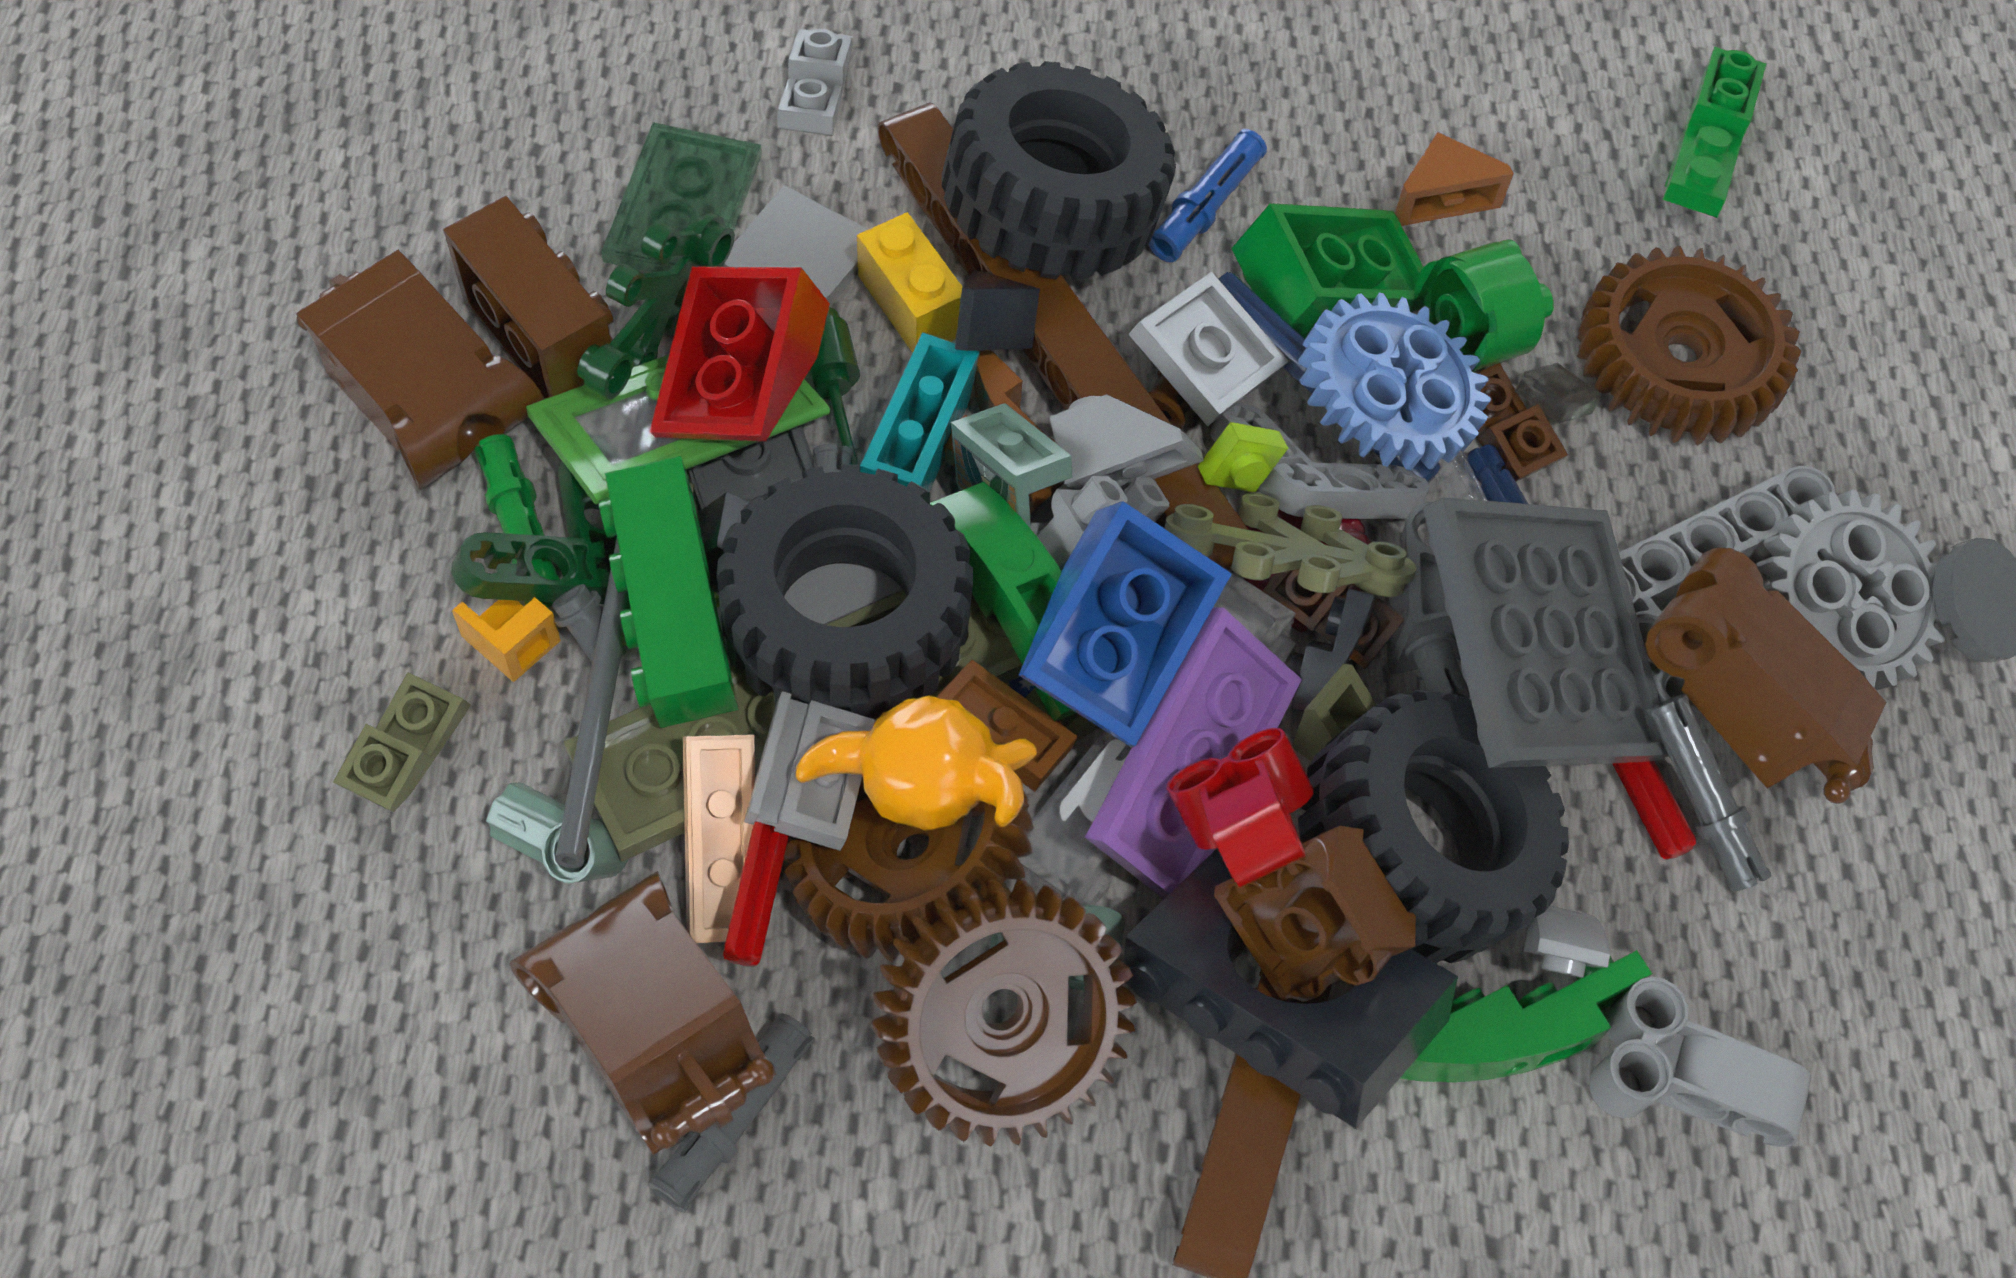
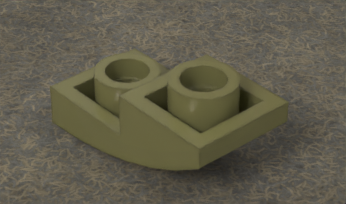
[333,672,471,812]

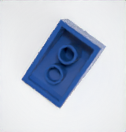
[1019,501,1232,747]

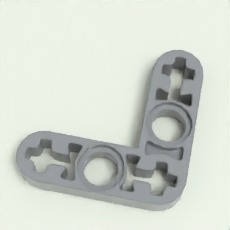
[1210,402,1430,519]

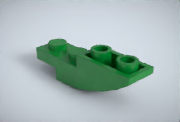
[1663,46,1767,218]
[930,482,1077,721]
[1400,950,1653,1083]

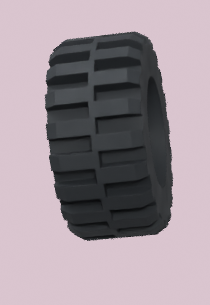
[941,61,1176,280]
[717,464,973,718]
[1298,690,1569,964]

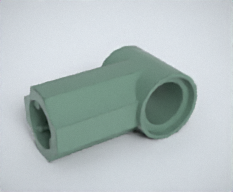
[486,782,629,883]

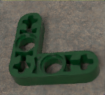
[451,436,621,604]

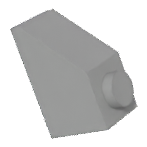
[1050,394,1204,491]

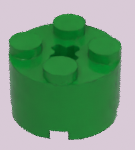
[1414,239,1554,372]

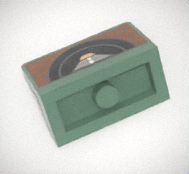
[951,403,1073,529]

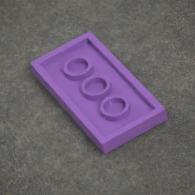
[1085,607,1302,899]

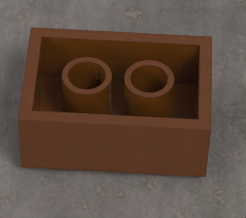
[443,195,614,399]

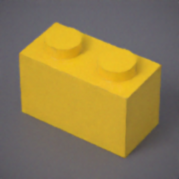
[857,212,962,353]

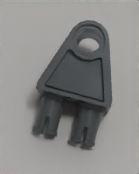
[1385,502,1470,699]

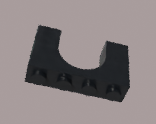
[1124,848,1458,1129]

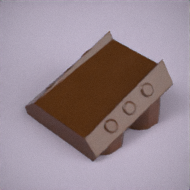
[1214,826,1416,1002]

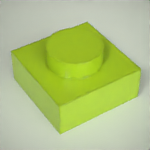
[1197,422,1289,492]

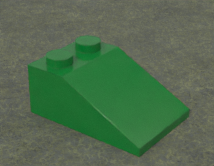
[1231,203,1424,339]

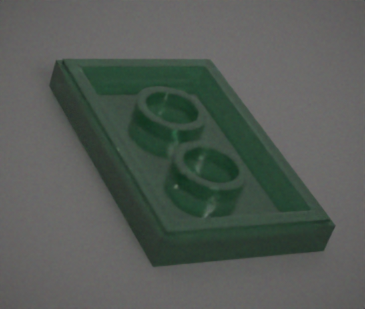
[601,122,762,272]

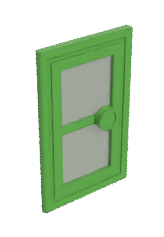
[526,354,830,504]

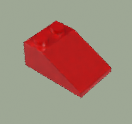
[649,267,830,441]

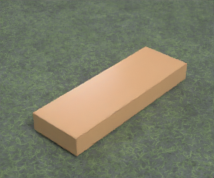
[683,735,755,943]

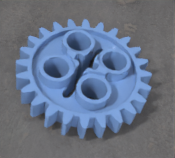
[1298,293,1491,471]

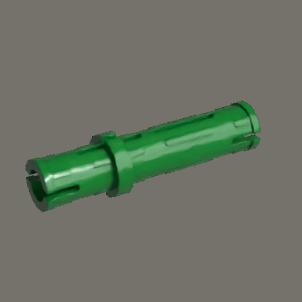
[474,434,559,608]

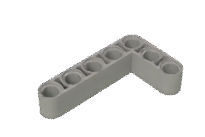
[1619,466,1835,721]

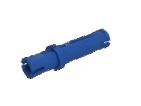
[1148,129,1267,263]

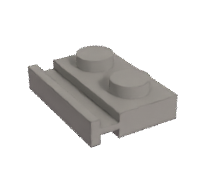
[744,691,876,850]

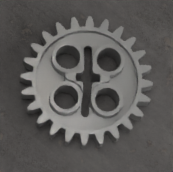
[1756,489,1945,690]

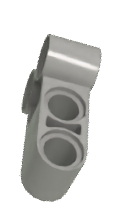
[1589,977,1812,1147]

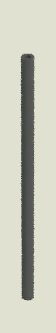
[555,393,661,868]

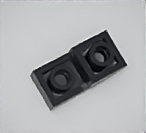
[1289,585,1378,711]

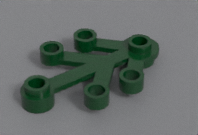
[577,213,735,399]

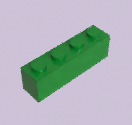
[599,456,739,728]

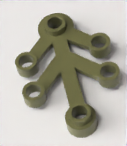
[1165,493,1417,597]

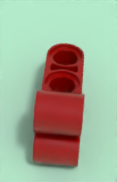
[1166,728,1314,888]

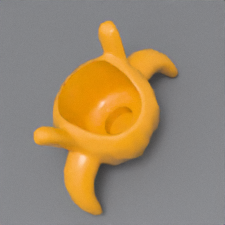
[795,695,1037,831]

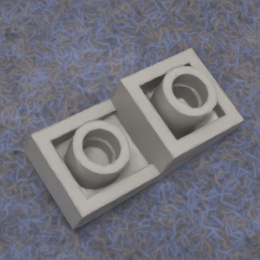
[778,29,852,135]
[1524,906,1610,978]

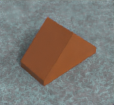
[1395,132,1514,226]

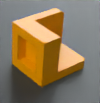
[452,597,561,682]

